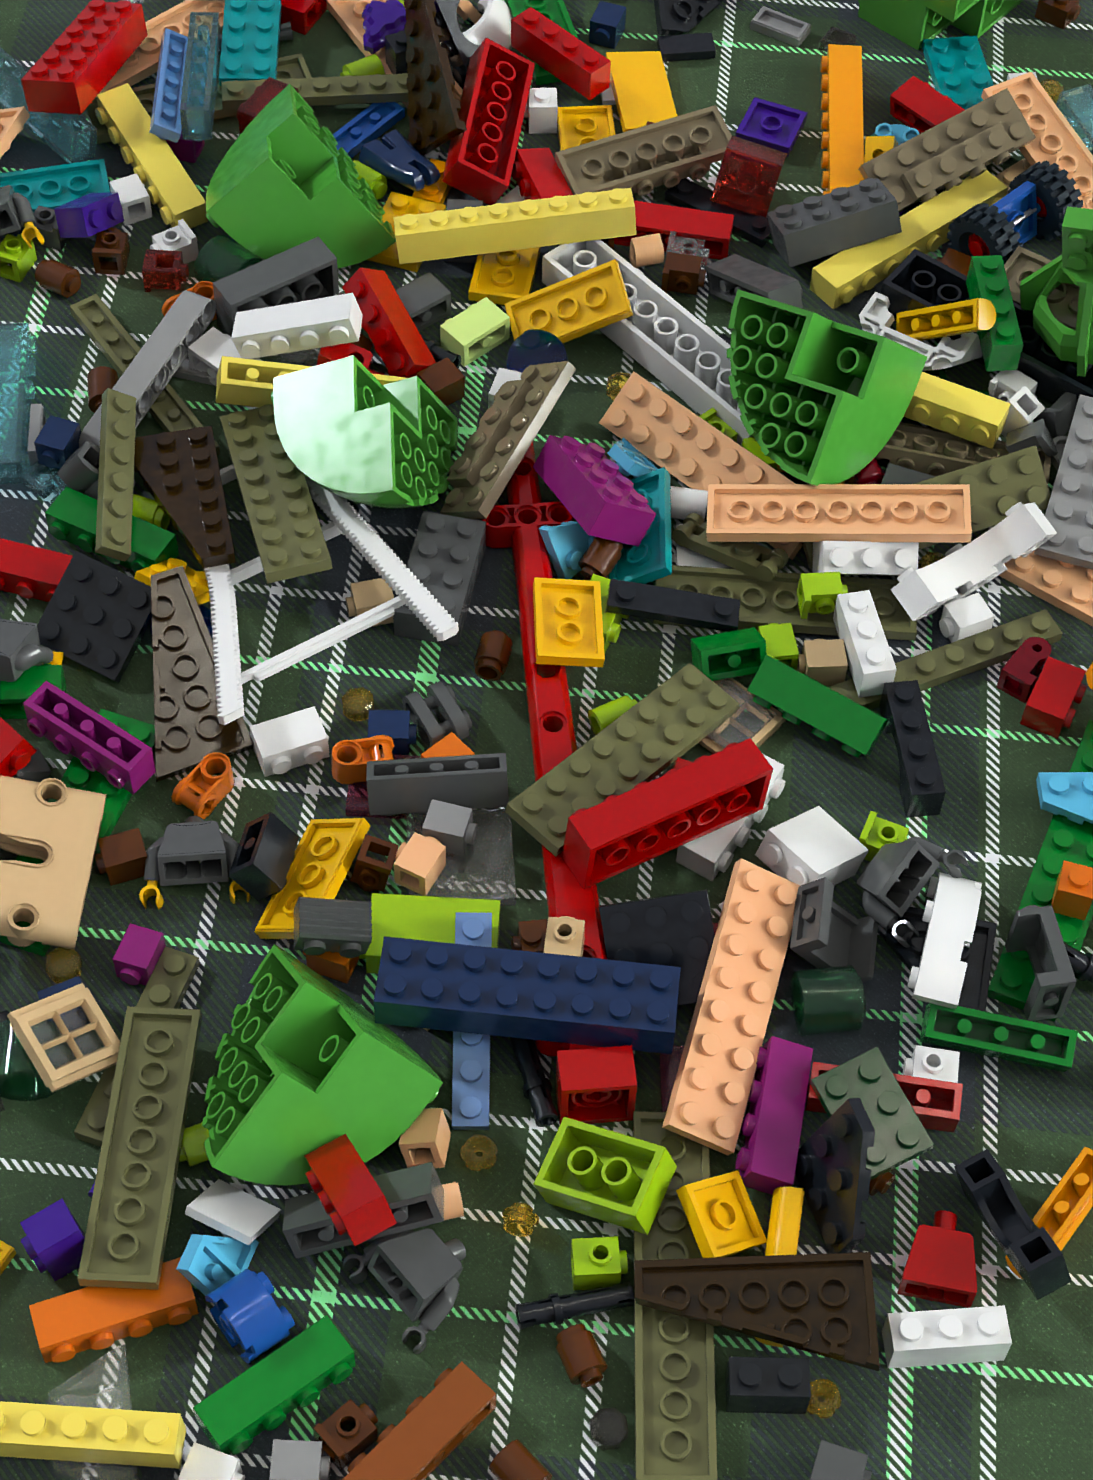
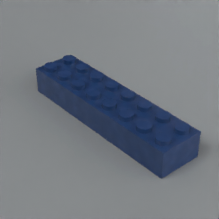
[374,936,681,1054]

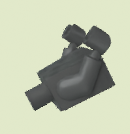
[857,837,969,947]
[343,1228,466,1354]

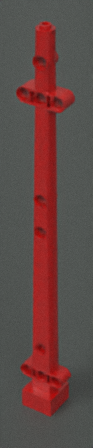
[481,442,637,1124]

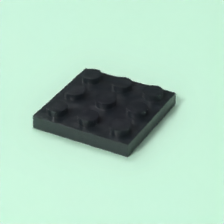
[37,551,152,683]
[599,889,715,1006]

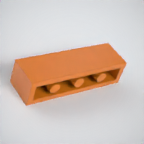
[29,1257,199,1363]

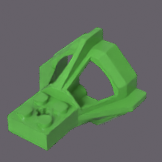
[1020,206,1093,377]

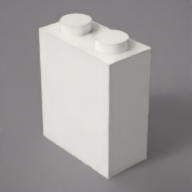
[755,806,869,886]

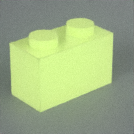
[440,297,510,367]

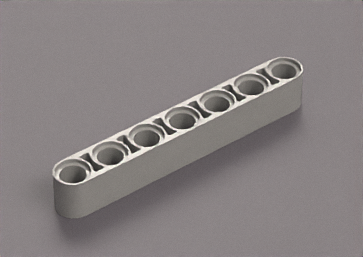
[79,290,216,448]

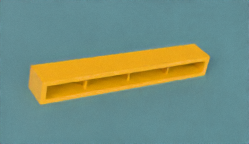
[821,44,864,195]

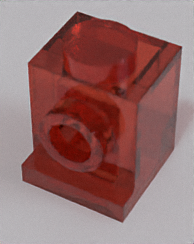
[142,249,189,292]

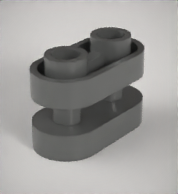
[402,681,472,749]

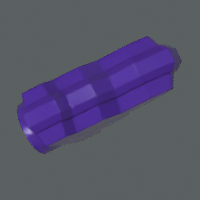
[362,0,406,54]

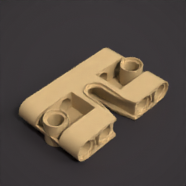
[0,775,107,950]

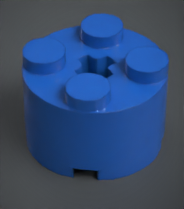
[205,1269,295,1363]

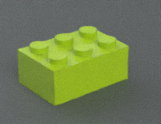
[533,1117,677,1235]

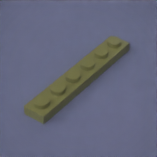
[95,388,136,562]
[74,946,200,1147]

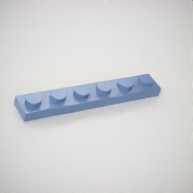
[149,28,192,143]
[452,912,492,1130]

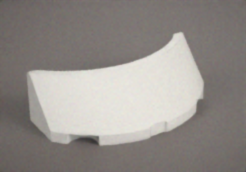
[440,0,512,70]
[859,292,982,370]

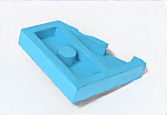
[607,438,658,478]
[539,521,595,579]
[1036,772,1093,825]
[176,1234,259,1305]

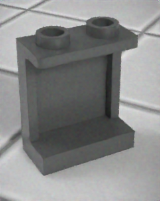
[790,877,878,987]
[1005,905,1076,1021]

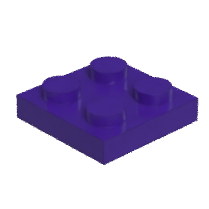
[735,97,808,157]

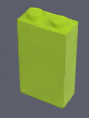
[359,893,500,974]

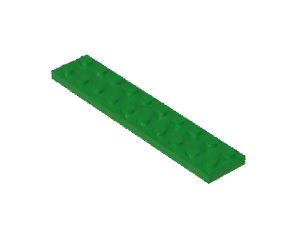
[987,719,1093,1022]

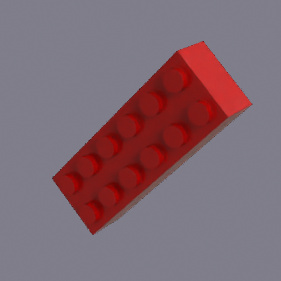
[21,0,148,115]
[442,38,535,205]
[562,738,773,889]

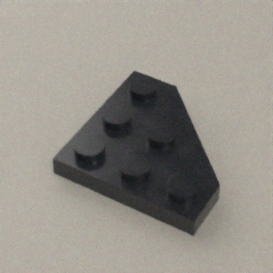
[654,0,724,35]
[885,906,997,1011]
[795,1098,875,1253]

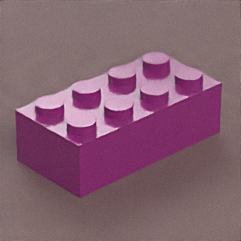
[533,435,656,547]

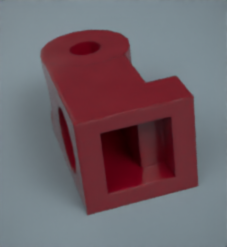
[996,637,1052,703]

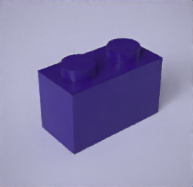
[54,192,124,238]
[20,1199,85,1281]

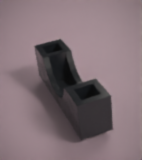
[434,0,480,89]
[879,680,946,818]
[954,1149,1072,1300]

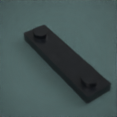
[664,178,772,248]
[606,579,740,632]

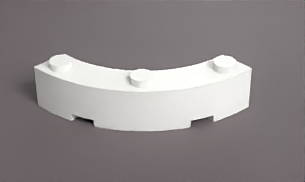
[890,502,1057,621]
[907,872,982,1009]

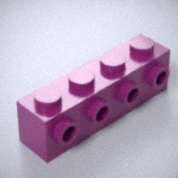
[23,681,156,795]
[735,1036,813,1195]

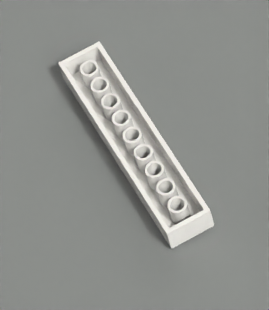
[542,240,753,446]

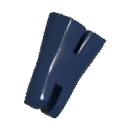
[359,129,441,192]

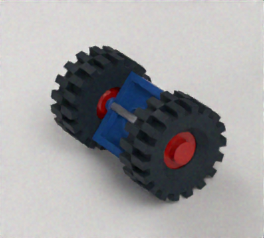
[947,161,1083,264]

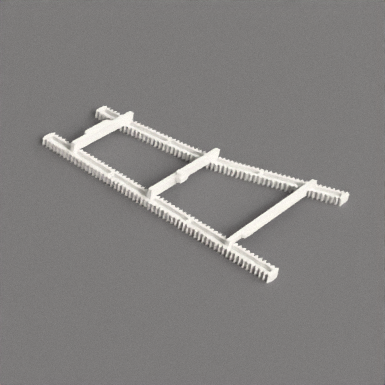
[204,464,459,725]

